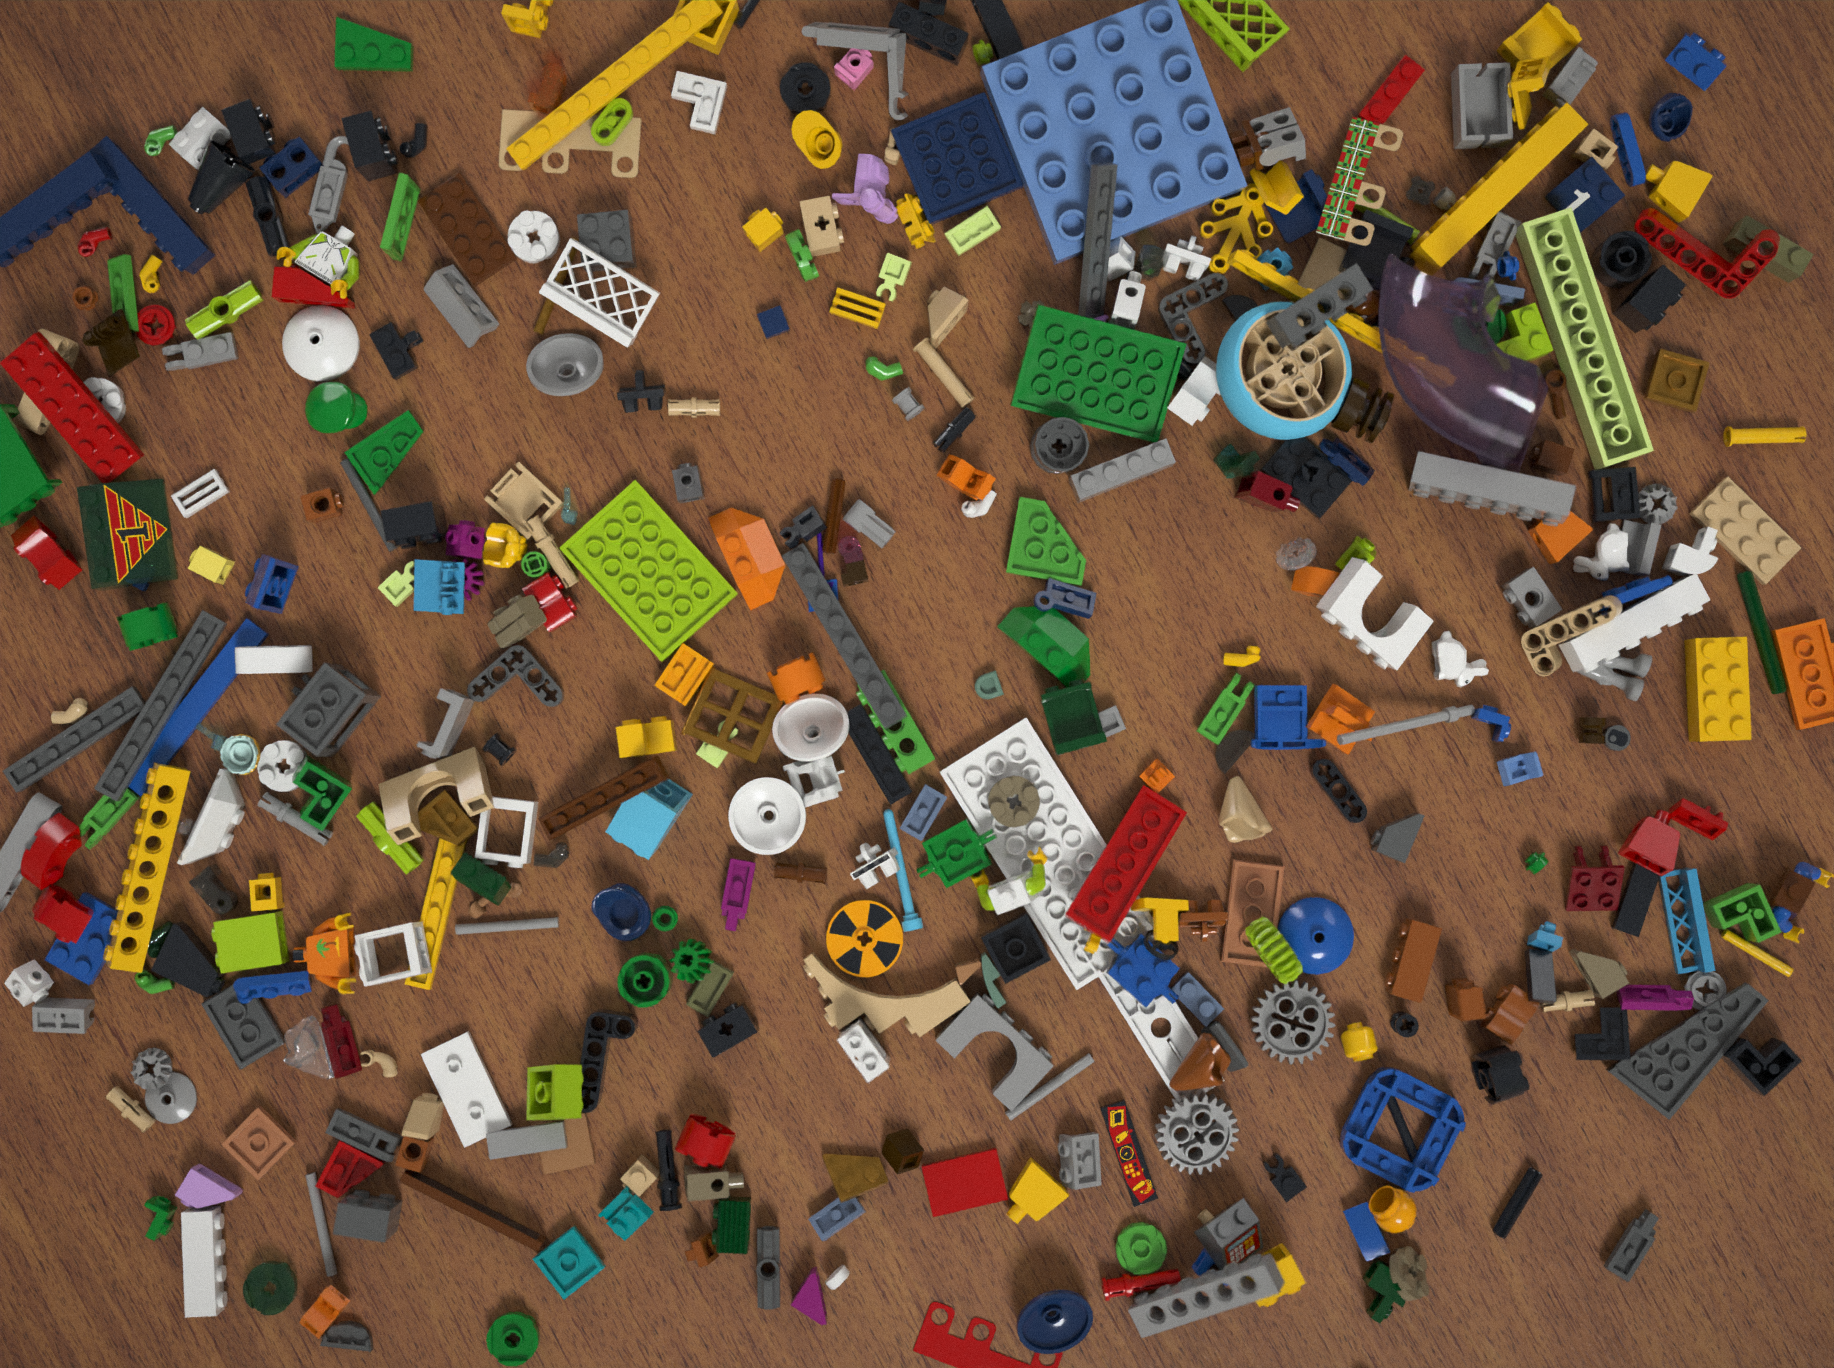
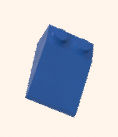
[245,554,299,614]

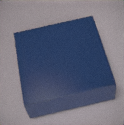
[757,305,790,340]

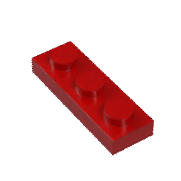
[1357,54,1425,125]

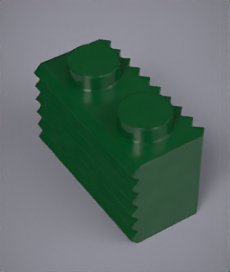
[451,853,512,906]
[712,1196,752,1254]

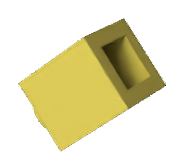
[188,546,235,584]

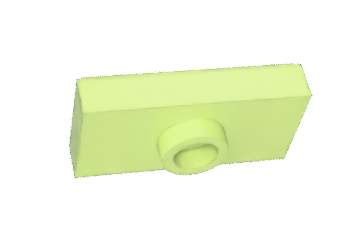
[945,206,1001,256]

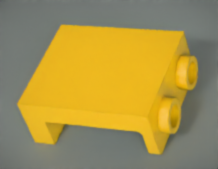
[1496,2,1582,71]

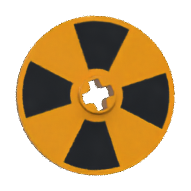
[826,900,903,977]

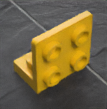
[501,0,554,38]
[1508,56,1551,130]

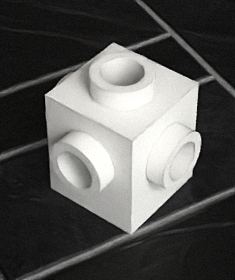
[4,959,54,1007]

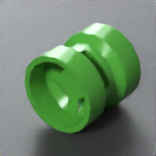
[521,551,551,579]

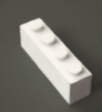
[181,1206,228,1318]

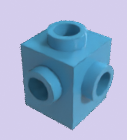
[1257,247,1294,291]

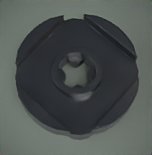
[780,62,831,114]

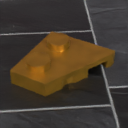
[418,790,479,846]
[822,1154,889,1203]

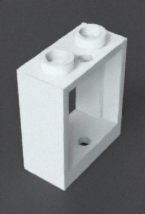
[475,796,539,868]
[354,922,432,987]
[837,1017,890,1083]

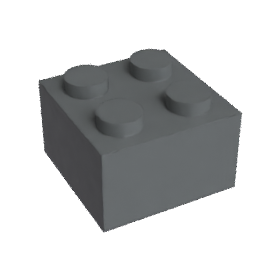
[577,210,637,272]
[333,1190,403,1243]

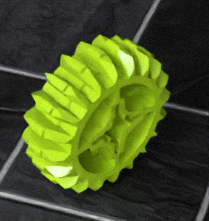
[1245,917,1303,984]

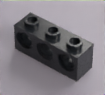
[888,2,969,66]

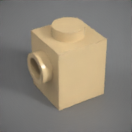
[620,1155,660,1197]

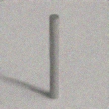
[455,917,559,935]
[1005,1053,1095,1120]
[305,1172,337,1277]

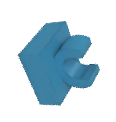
[1527,921,1563,952]

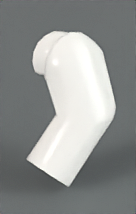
[961,490,997,518]

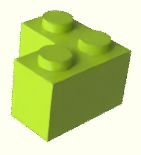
[1489,302,1554,373]

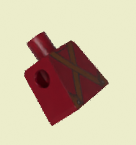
[1234,471,1300,512]

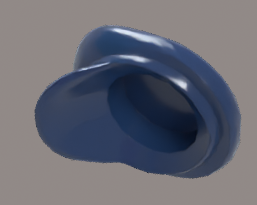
[591,883,651,941]

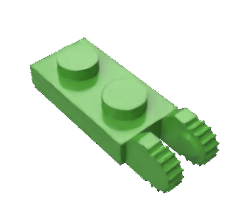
[1196,672,1255,745]
[78,787,140,850]

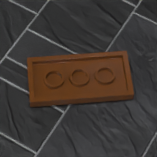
[418,173,518,287]

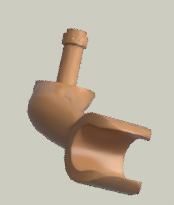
[468,882,522,919]

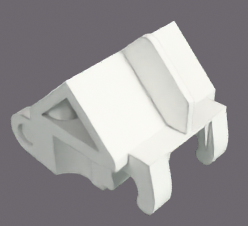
[783,756,845,807]

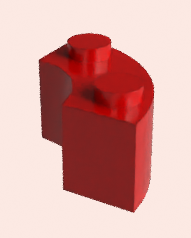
[11,516,83,590]
[21,813,82,890]
[32,883,94,943]

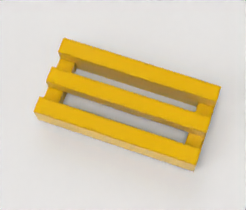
[829,288,886,329]

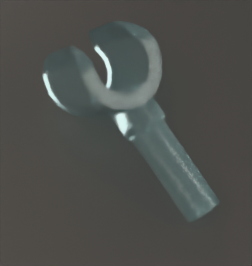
[561,488,578,525]
[196,724,228,751]

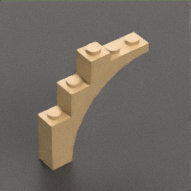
[803,952,971,1037]

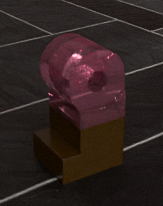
[838,536,869,587]

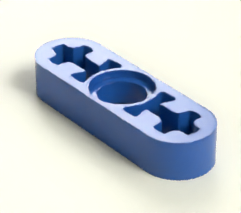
[1610,112,1646,187]

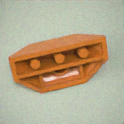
[708,508,786,611]

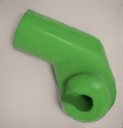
[134,970,175,994]

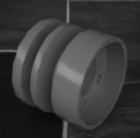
[1030,417,1089,474]

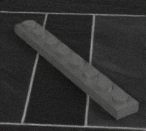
[782,543,908,730]
[94,610,227,802]

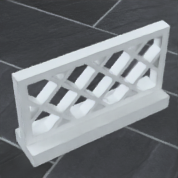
[539,238,660,348]

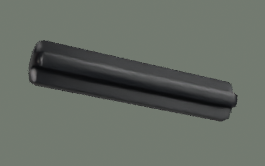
[1493,1167,1543,1239]

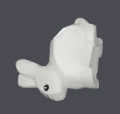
[1573,523,1629,581]
[1432,631,1489,687]

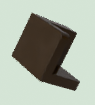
[881,1129,924,1175]

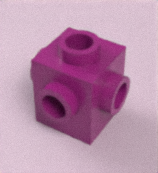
[446,520,485,559]

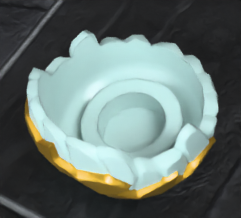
[220,734,261,775]

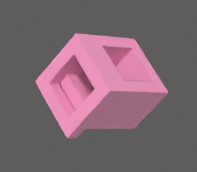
[834,48,874,90]

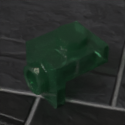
[1213,444,1260,479]

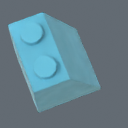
[606,779,693,860]

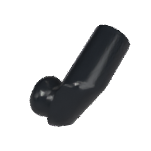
[399,123,428,158]

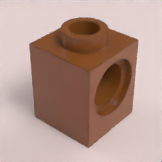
[300,487,344,523]
[395,1136,434,1173]

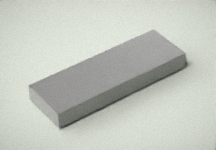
[486,1121,568,1160]

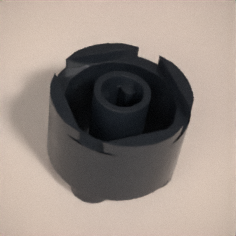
[1591,231,1652,289]
[1471,1045,1530,1105]

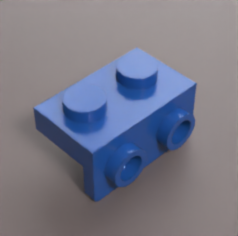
[1665,32,1727,91]

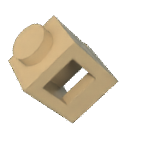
[1571,129,1618,170]

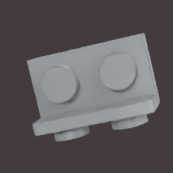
[1058,1132,1102,1190]

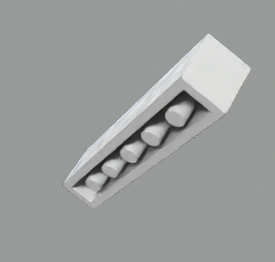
[1559,574,1710,673]

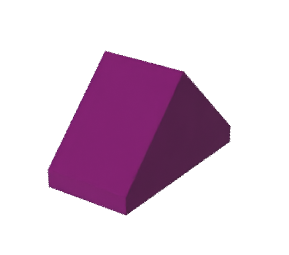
[791,1267,828,1325]

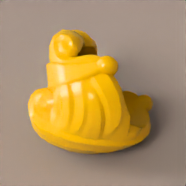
[483,522,528,568]

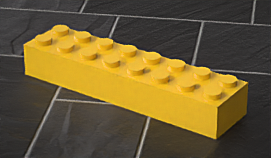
[1408,103,1588,279]

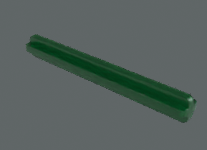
[1737,571,1787,694]

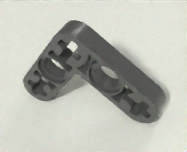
[1158,273,1228,366]
[467,645,564,707]

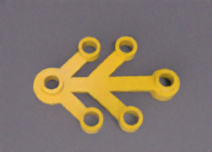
[1200,184,1273,275]

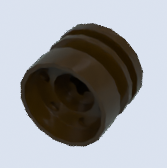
[1331,376,1394,443]

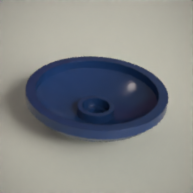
[1016,1290,1093,1354]

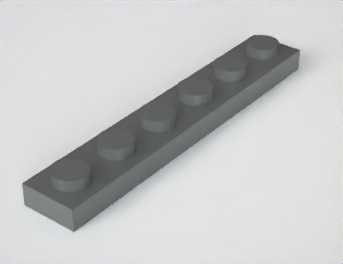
[1078,162,1118,318]
[3,686,146,793]

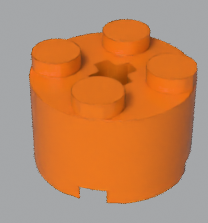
[767,652,826,704]

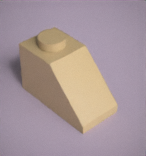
[402,1093,444,1140]

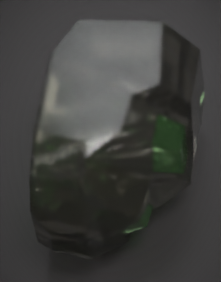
[1134,245,1167,281]

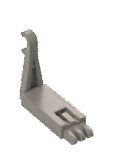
[802,22,908,120]

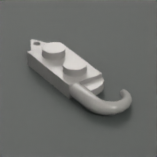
[308,136,348,234]

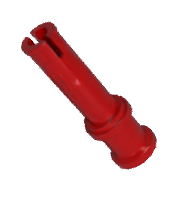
[1101,1268,1181,1301]

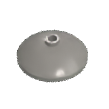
[526,333,604,396]

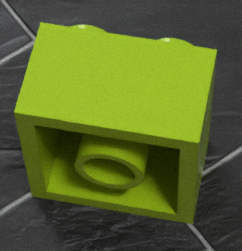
[526,1064,583,1120]

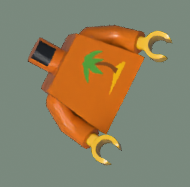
[293,913,356,994]

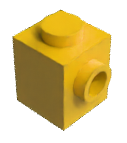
[742,208,783,252]

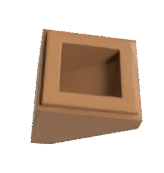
[955,958,981,985]

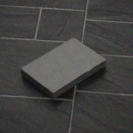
[201,976,287,1070]

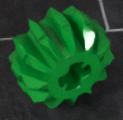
[669,939,714,983]

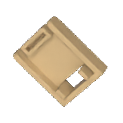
[484,461,564,541]

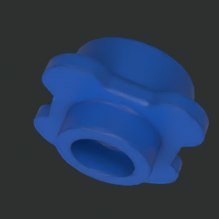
[1497,251,1519,281]

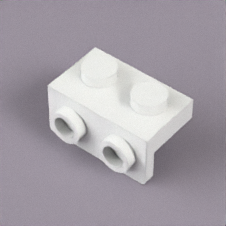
[169,107,231,170]

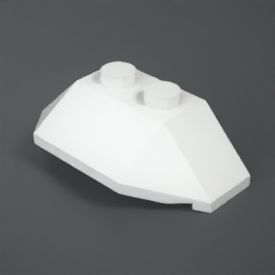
[177,768,245,865]

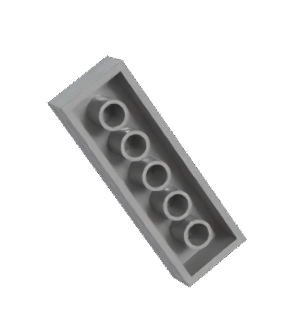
[1409,451,1576,527]

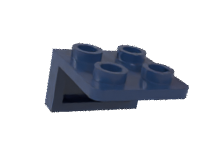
[1264,169,1327,244]

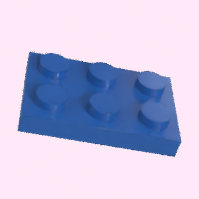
[45,892,131,985]

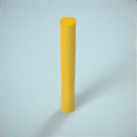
[1721,929,1794,977]

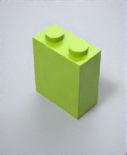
[212,911,290,973]

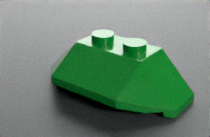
[997,606,1091,688]

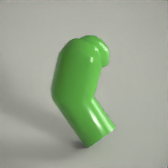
[144,125,177,156]
[865,356,903,380]

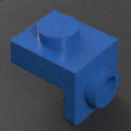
[1471,705,1511,742]

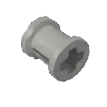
[892,387,925,421]

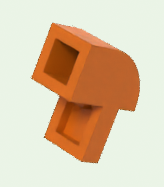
[936,454,996,501]
[1291,565,1340,597]
[299,1284,350,1339]

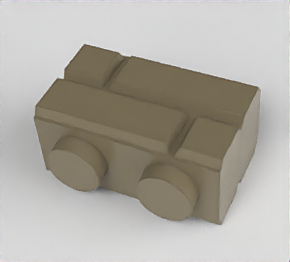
[487,594,547,648]

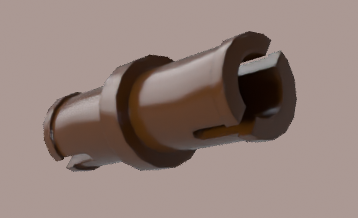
[774,862,828,884]

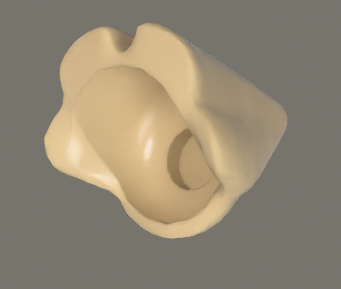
[1219,776,1273,843]

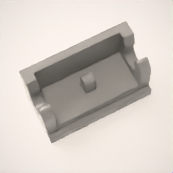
[1542,47,1598,108]
[32,998,95,1034]

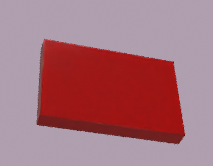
[921,1148,1008,1217]

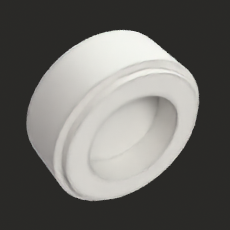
[825,1265,850,1290]

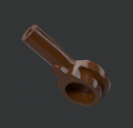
[1540,369,1567,420]

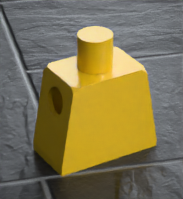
[1645,161,1713,223]
[1006,1157,1069,1224]

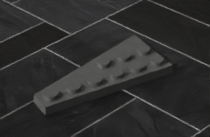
[1606,983,1769,1120]

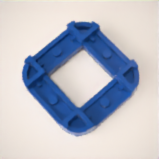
[1340,1067,1466,1193]

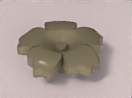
[1018,300,1045,329]

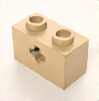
[799,196,844,257]

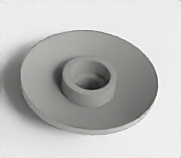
[145,1072,197,1124]

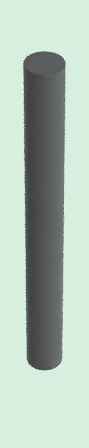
[340,458,398,552]

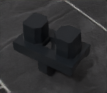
[617,369,666,413]

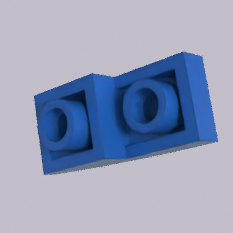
[1343,1202,1391,1262]

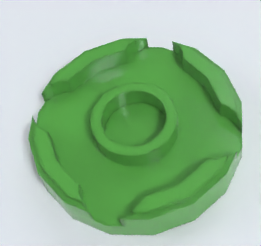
[1115,1222,1167,1275]

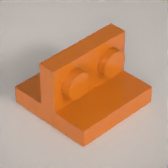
[1306,684,1375,755]

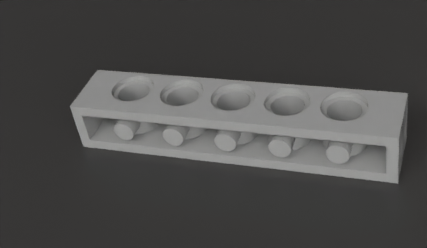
[1128,1253,1285,1338]

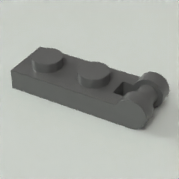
[325,1108,403,1162]

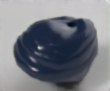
[1649,93,1693,142]

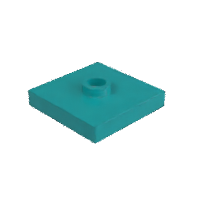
[533,1225,606,1299]

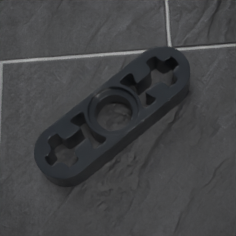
[1310,759,1367,823]

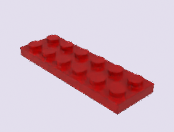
[0,331,145,486]
[1064,785,1187,943]

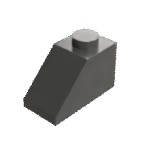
[1370,813,1425,863]

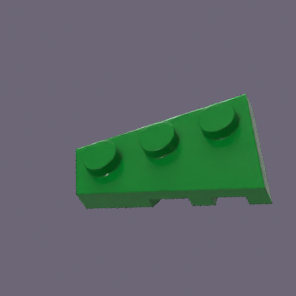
[334,17,414,72]
[344,410,425,495]

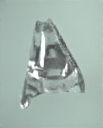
[283,1015,334,1079]

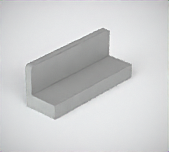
[423,265,499,348]

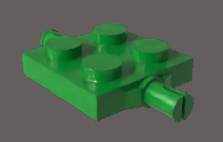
[916,818,997,888]

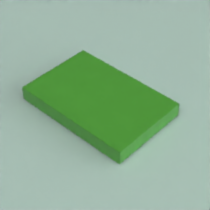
[380,173,421,261]

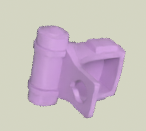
[832,154,898,224]

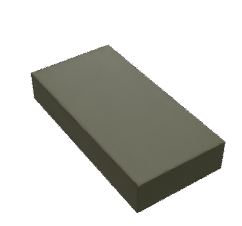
[686,960,734,1017]

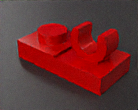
[1668,798,1728,841]

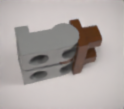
[1229,107,1306,171]

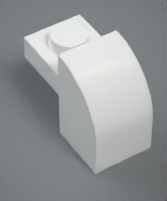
[1662,527,1718,576]

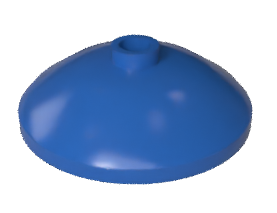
[1277,897,1354,975]

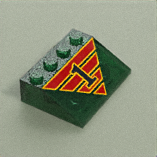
[77,479,178,591]

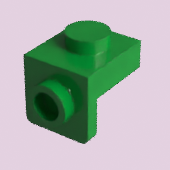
[144,1196,177,1241]

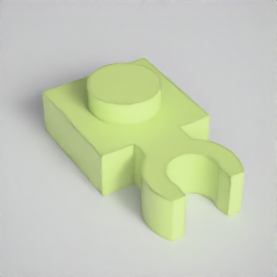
[876,253,912,302]
[378,561,415,607]
[696,720,738,768]

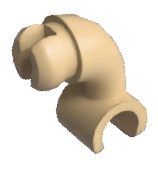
[361,1049,398,1077]

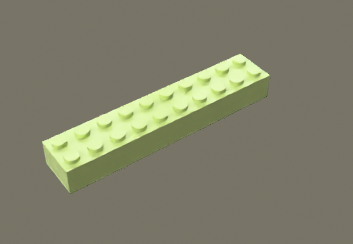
[1516,207,1654,470]

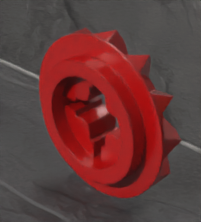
[135,305,177,346]

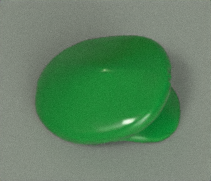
[305,382,368,433]

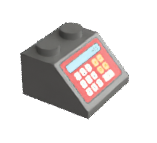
[1194,1198,1263,1270]

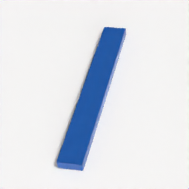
[129,618,269,796]

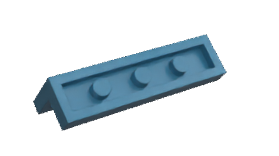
[1658,867,1715,974]

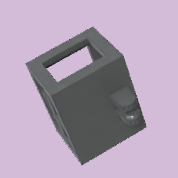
[276,663,381,757]

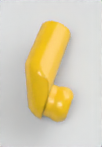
[139,254,163,293]
[1224,646,1261,667]

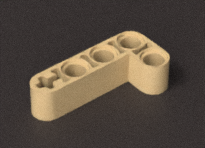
[14,329,79,435]
[1521,595,1622,676]

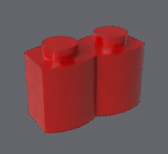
[522,572,578,633]

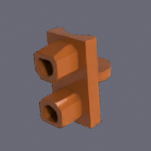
[1178,900,1228,942]

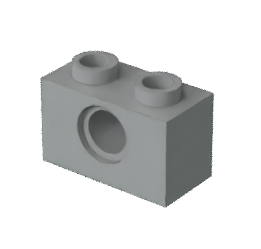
[1501,567,1563,628]

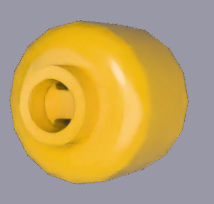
[1341,1022,1378,1062]

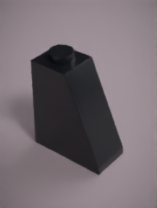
[151,921,225,997]

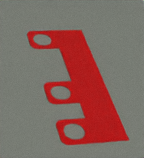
[913,1302,1063,1368]

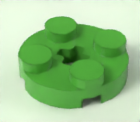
[785,229,819,282]

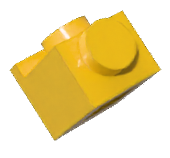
[249,873,285,911]

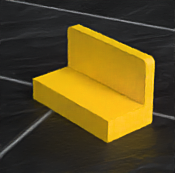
[1249,160,1304,215]

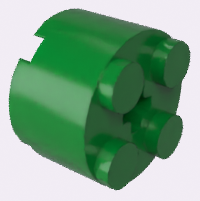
[116,602,178,651]
[617,953,673,1008]

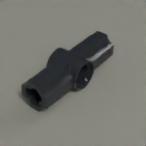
[245,176,290,257]

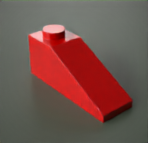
[271,264,355,309]

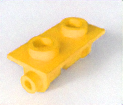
[895,193,936,249]

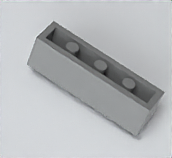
[1068,439,1176,503]

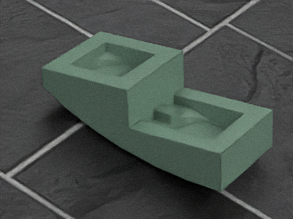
[981,952,1006,1008]

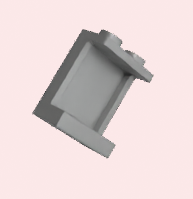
[416,688,475,759]

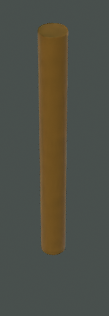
[533,237,579,335]

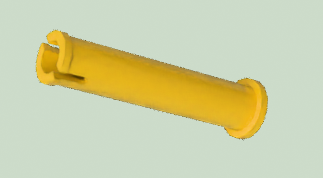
[1723,426,1807,447]

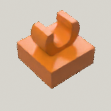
[1138,758,1175,794]

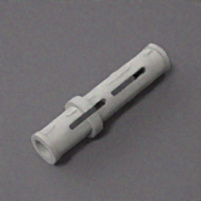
[258,792,333,846]

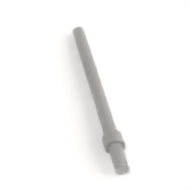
[1337,705,1475,745]

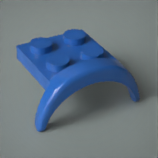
[1251,685,1326,750]

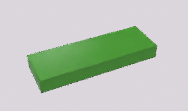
[107,254,139,333]

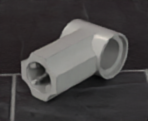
[842,499,896,549]

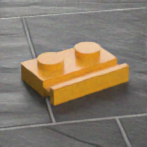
[654,643,714,706]

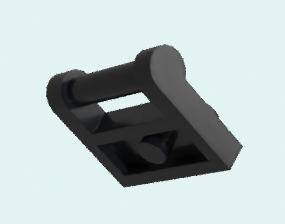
[1587,467,1640,522]

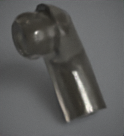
[534,842,570,868]

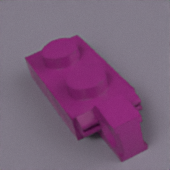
[721,858,756,931]
[1616,984,1694,1011]

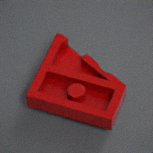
[315,1140,386,1198]

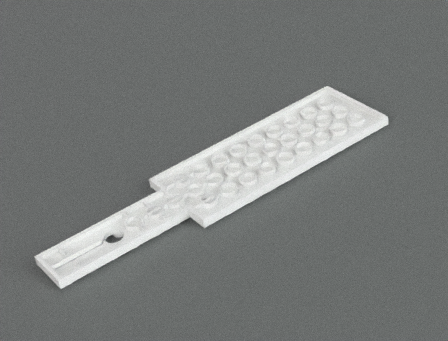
[940,718,1225,1102]

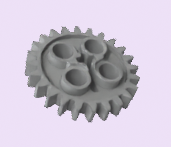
[1250,980,1336,1065]
[1154,1091,1239,1175]

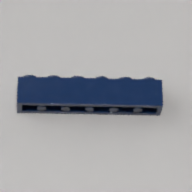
[89,136,216,275]
[0,151,119,267]

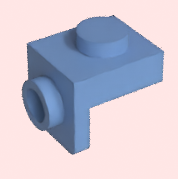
[1497,752,1543,786]

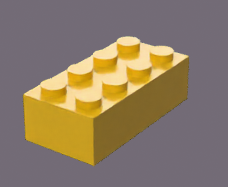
[1684,637,1752,742]

